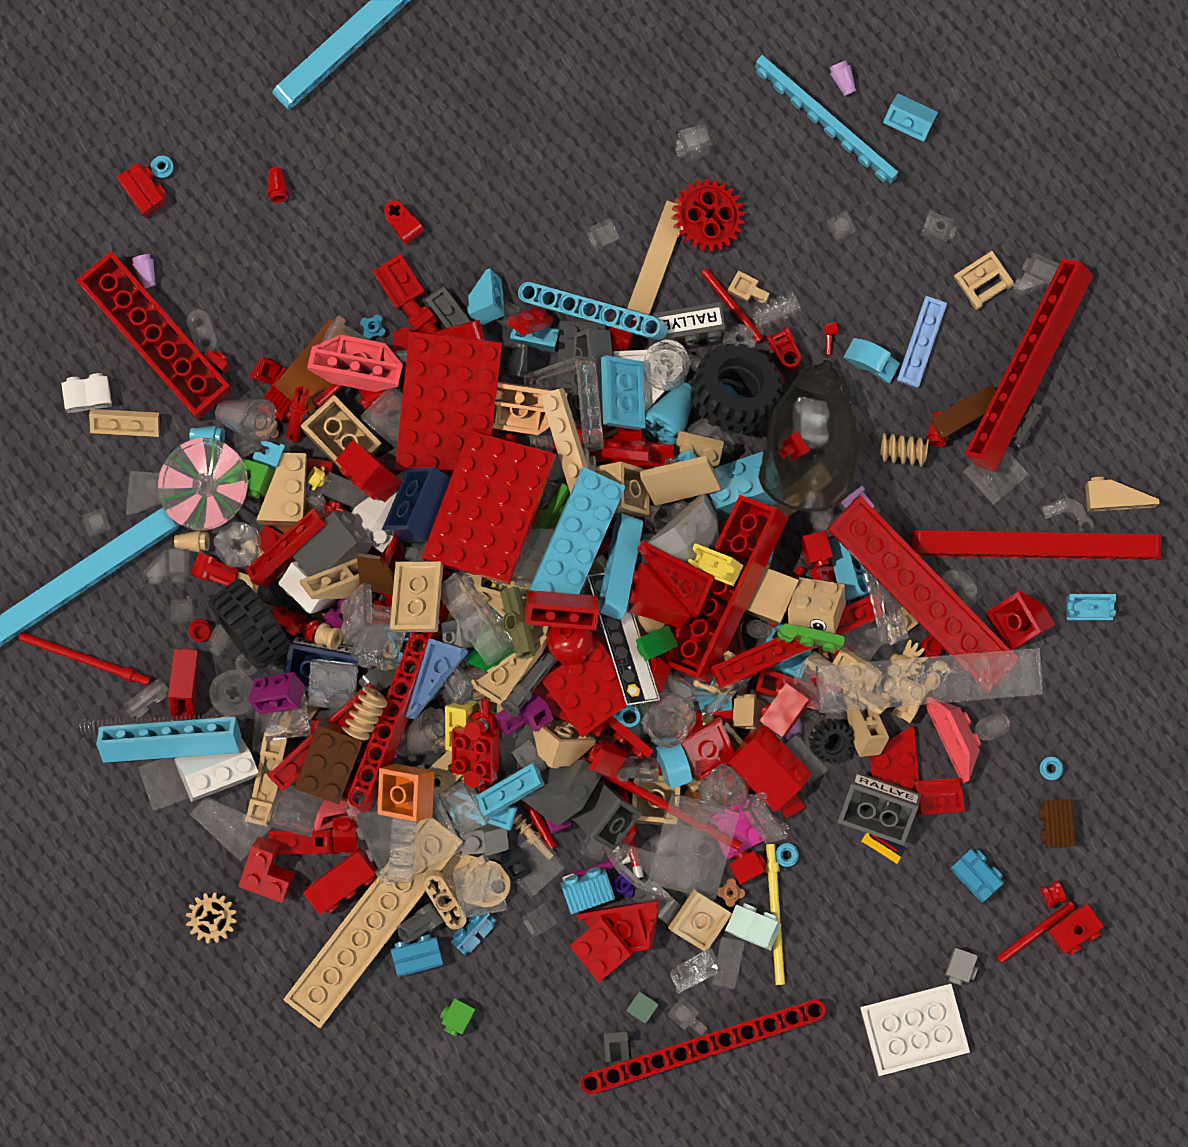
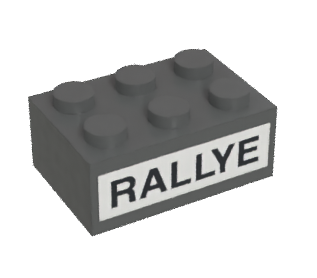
[652,302,726,350]
[837,771,921,846]

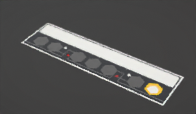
[587,573,660,705]

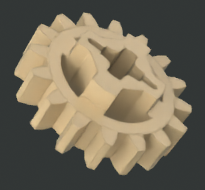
[186,893,237,944]

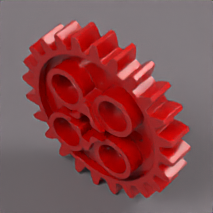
[671,179,745,253]

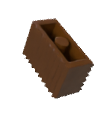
[1038,799,1076,849]

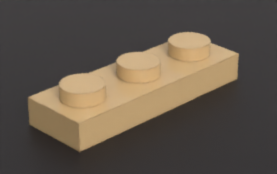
[89,409,160,437]

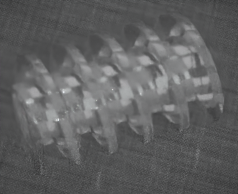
[751,291,803,335]

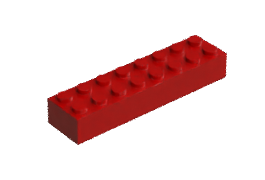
[76,251,232,421]
[662,495,789,685]

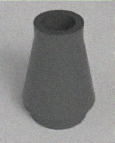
[506,342,528,377]

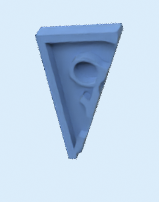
[405,638,468,720]

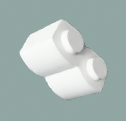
[61,373,112,413]

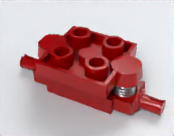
[451,698,500,794]

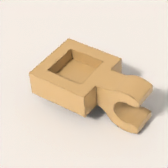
[728,271,769,305]

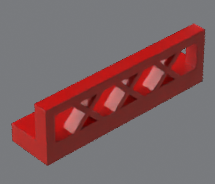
[245,508,326,588]

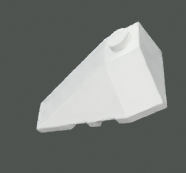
[351,471,406,553]

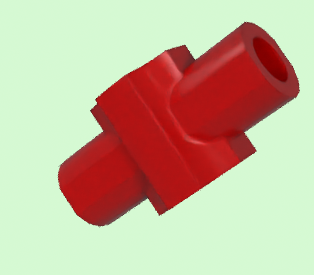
[402,299,439,333]

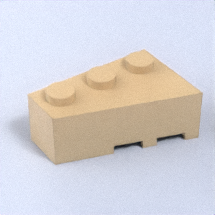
[256,453,308,526]

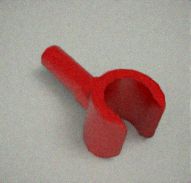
[824,322,838,355]

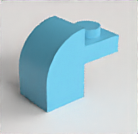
[843,338,900,383]
[651,740,693,789]

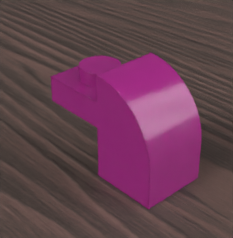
[494,693,554,736]

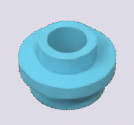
[151,156,174,178]
[1040,757,1063,780]
[776,843,799,867]

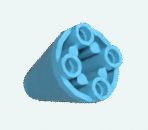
[642,382,694,446]

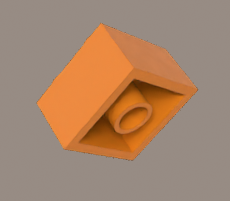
[377,764,434,822]

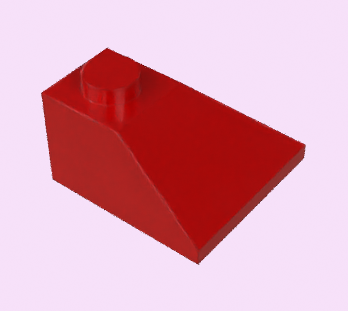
[986,591,1055,651]

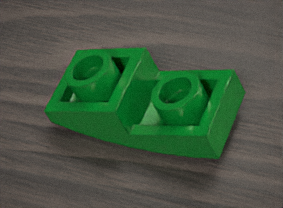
[636,625,678,661]

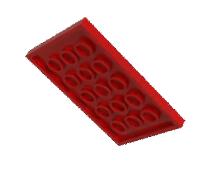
[395,331,503,477]
[421,430,556,585]

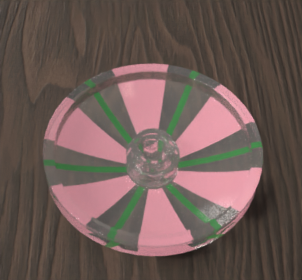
[158,438,248,530]

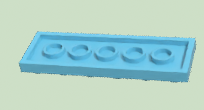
[529,467,625,594]

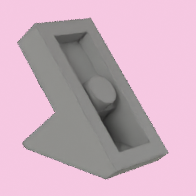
[460,827,509,856]

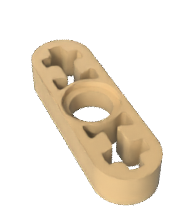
[423,870,466,929]

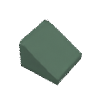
[626,992,659,1024]

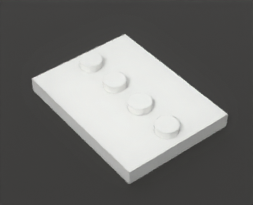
[860,984,970,1076]

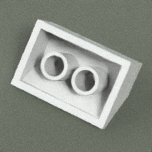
[174,738,259,802]

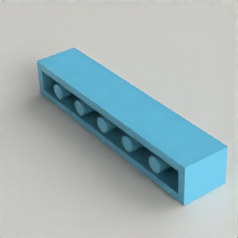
[96,717,242,763]

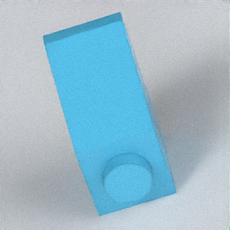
[467,268,505,325]

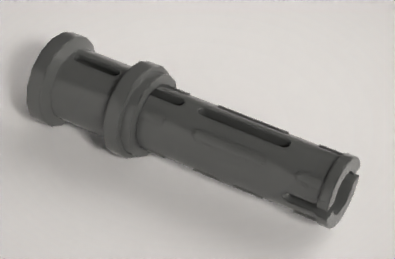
[501,652,556,717]

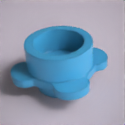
[360,315,385,340]

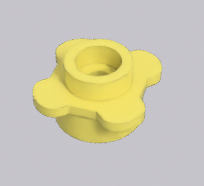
[306,466,326,491]

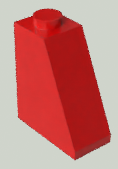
[168,648,199,721]

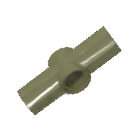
[500,587,536,659]

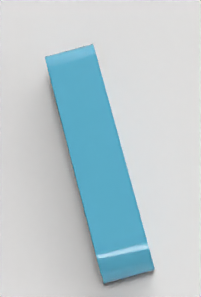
[599,513,643,620]

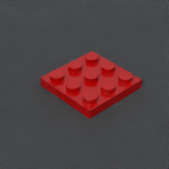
[541,639,628,738]

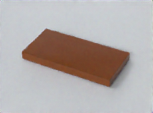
[274,319,351,415]

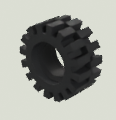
[809,718,854,764]

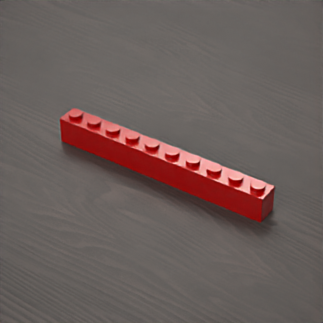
[964,258,1093,472]

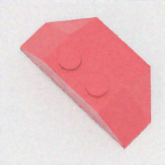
[307,335,403,392]
[923,696,981,785]

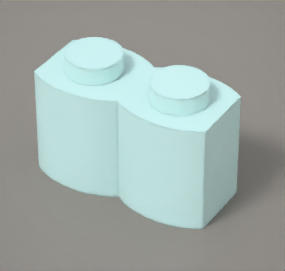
[725,903,781,951]

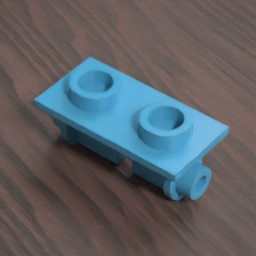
[451,908,496,955]

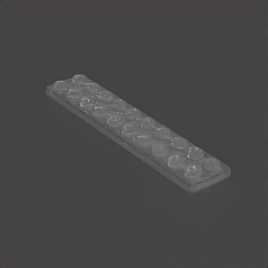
[815,648,1043,713]

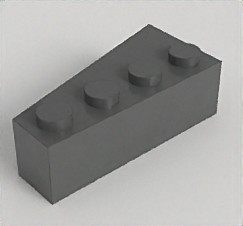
[569,328,612,429]

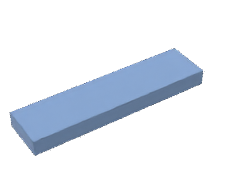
[897,296,947,388]

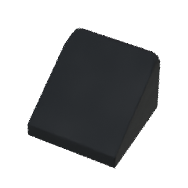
[501,846,533,881]

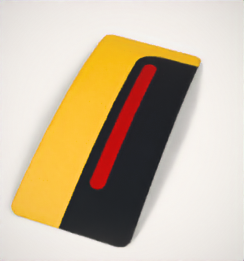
[862,833,906,864]

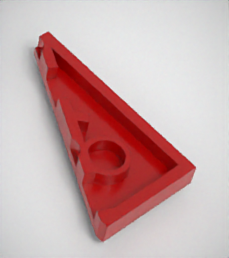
[637,541,714,618]

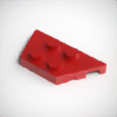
[870,727,919,816]
[577,899,660,952]

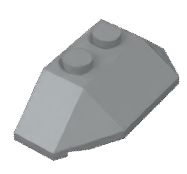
[647,494,720,565]

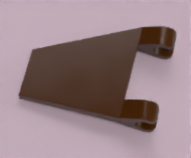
[357,553,394,605]

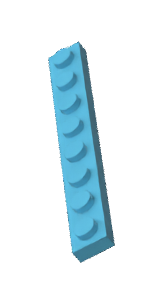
[755,55,898,184]

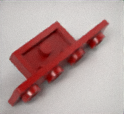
[582,437,674,467]

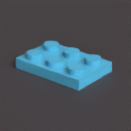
[601,355,646,430]

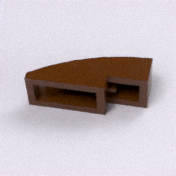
[930,385,996,439]

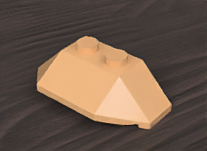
[493,382,568,435]

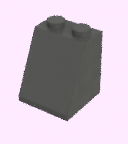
[292,511,373,577]
[522,760,602,826]
[571,779,642,851]

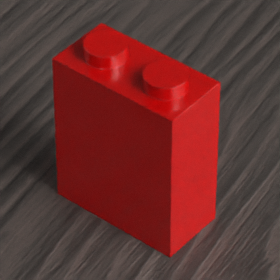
[628,562,689,628]

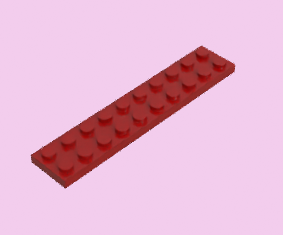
[827,496,1019,692]

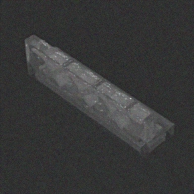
[862,566,909,645]

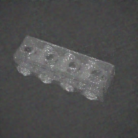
[441,572,514,665]

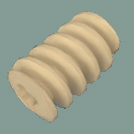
[880,433,929,467]
[342,686,387,740]

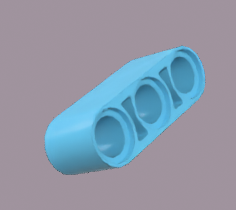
[829,538,870,602]

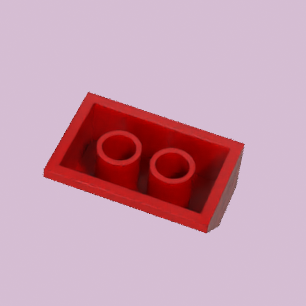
[727,725,812,812]

